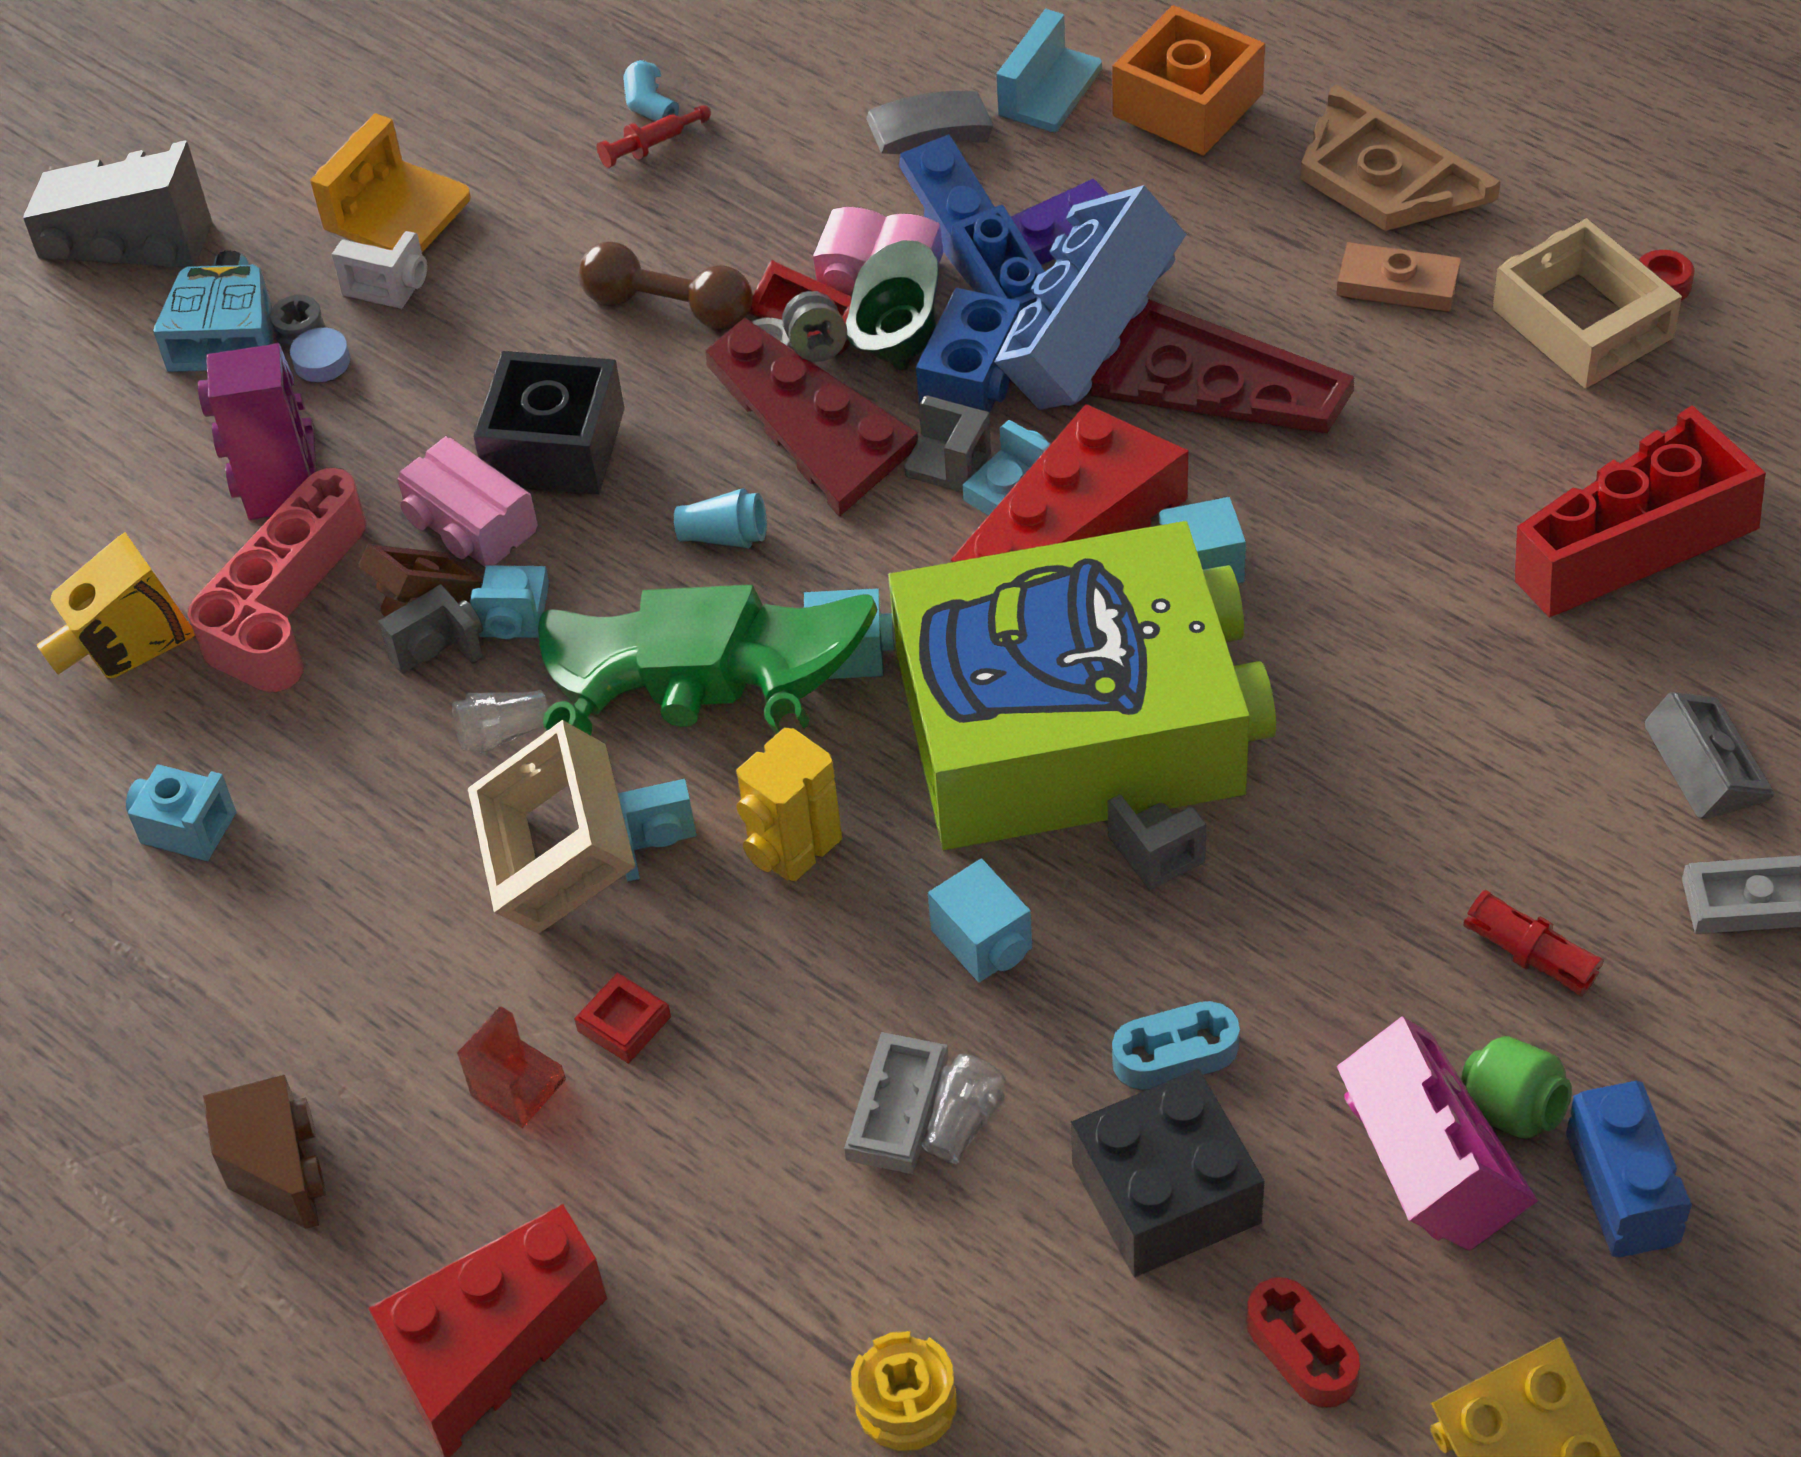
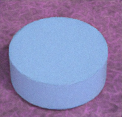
[290,327,350,382]

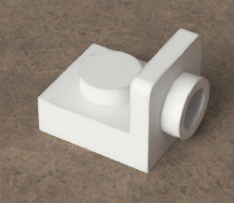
[332,231,427,309]

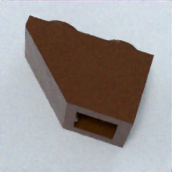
[203,1074,326,1229]

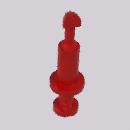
[597,105,711,168]

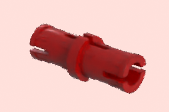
[1463,889,1604,997]

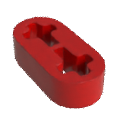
[1247,1277,1360,1408]

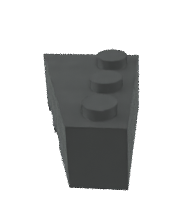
[23,140,213,267]

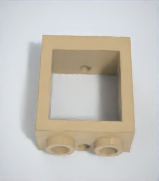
[1493,218,1682,389]
[468,720,636,934]

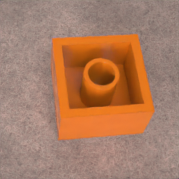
[1112,5,1265,156]

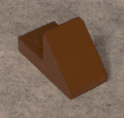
[358,544,483,617]

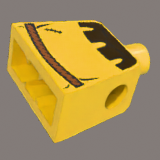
[36,532,195,678]

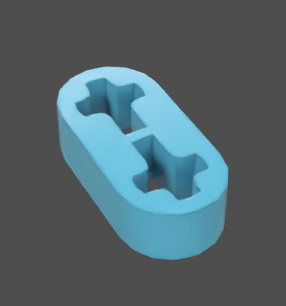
[1112,1001,1240,1090]

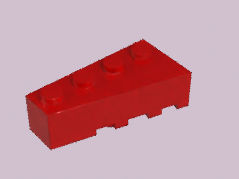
[951,404,1189,562]
[1515,405,1766,618]

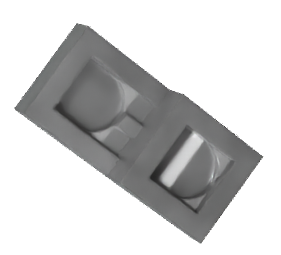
[866,91,994,155]

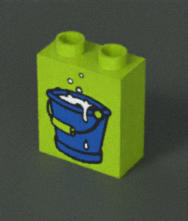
[888,521,1276,851]

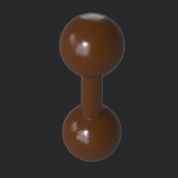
[578,242,753,330]

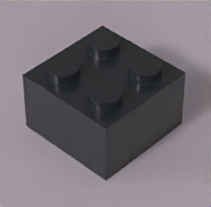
[473,351,625,495]
[1071,1069,1265,1278]

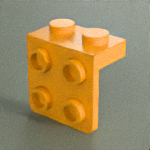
[310,113,471,252]

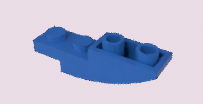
[899,134,1045,309]

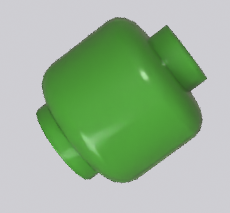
[1461,1036,1572,1139]

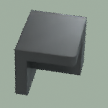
[904,396,991,493]
[1108,794,1206,891]

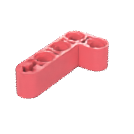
[188,468,366,692]

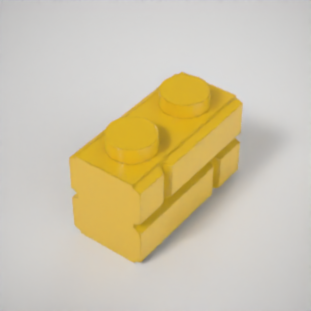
[736,727,842,881]

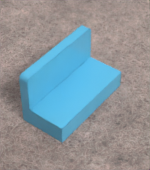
[996,9,1102,132]

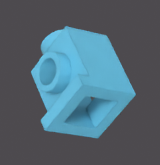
[126,764,237,861]

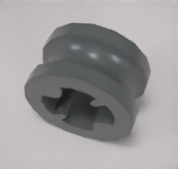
[270,295,325,350]

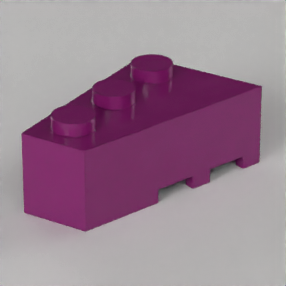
[198,343,317,520]

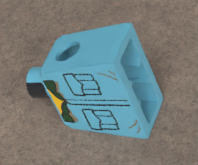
[153,250,273,372]

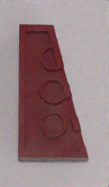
[1090,299,1354,434]
[705,318,918,517]

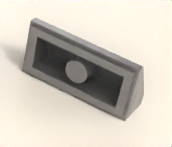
[1645,692,1774,818]

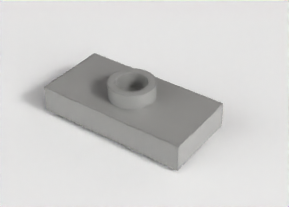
[844,1032,949,1174]

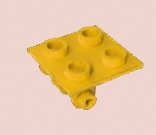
[1430,1337,1621,1457]

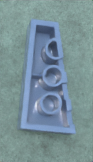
[995,185,1187,410]

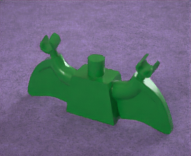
[539,585,878,736]

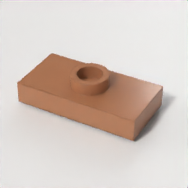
[1336,242,1461,312]

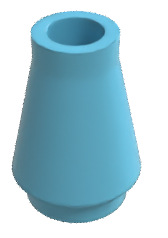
[674,488,767,548]

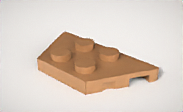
[1300,84,1501,231]

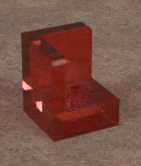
[457,1006,566,1129]

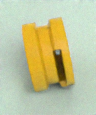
[851,1331,957,1451]

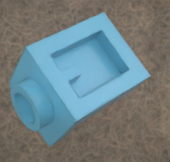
[963,420,1051,516]
[470,565,549,639]
[618,779,697,882]

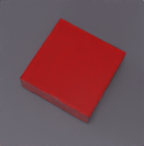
[574,972,671,1064]

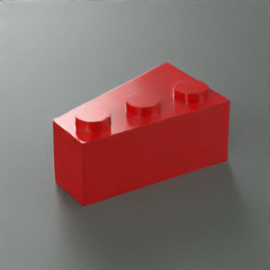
[368,1204,607,1457]

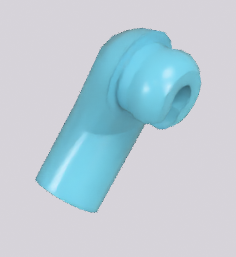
[623,60,679,122]

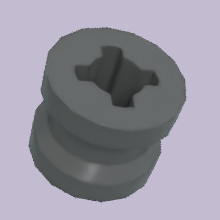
[782,291,847,362]

